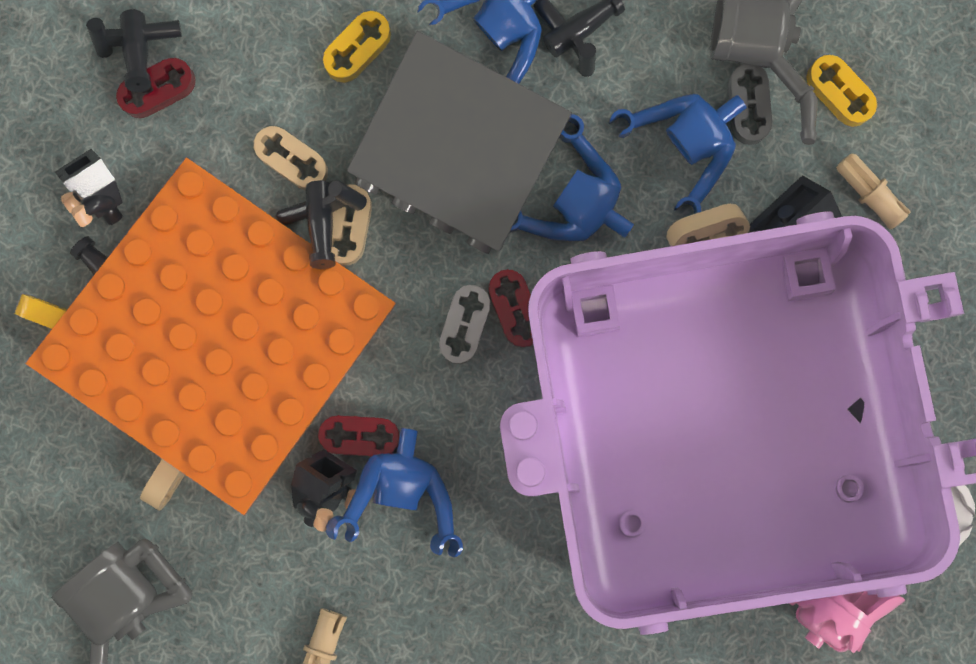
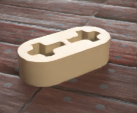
[254,126,328,190]
[331,185,372,265]
[666,204,750,246]
[140,459,185,511]

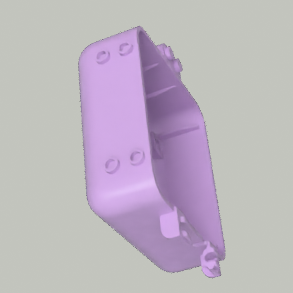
[500,212,976,635]

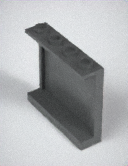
[347,31,572,254]

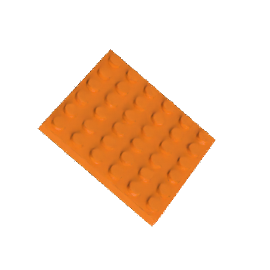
[25,157,396,516]

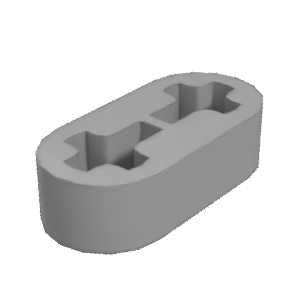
[439,285,490,364]

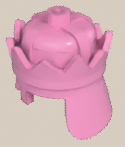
[789,591,905,653]

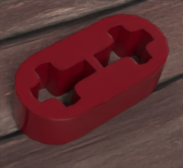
[116,58,196,118]
[489,269,533,348]
[318,415,400,456]

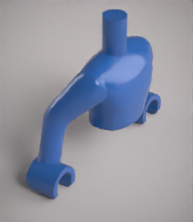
[417,0,542,84]
[609,94,746,214]
[510,114,634,241]
[326,428,463,557]

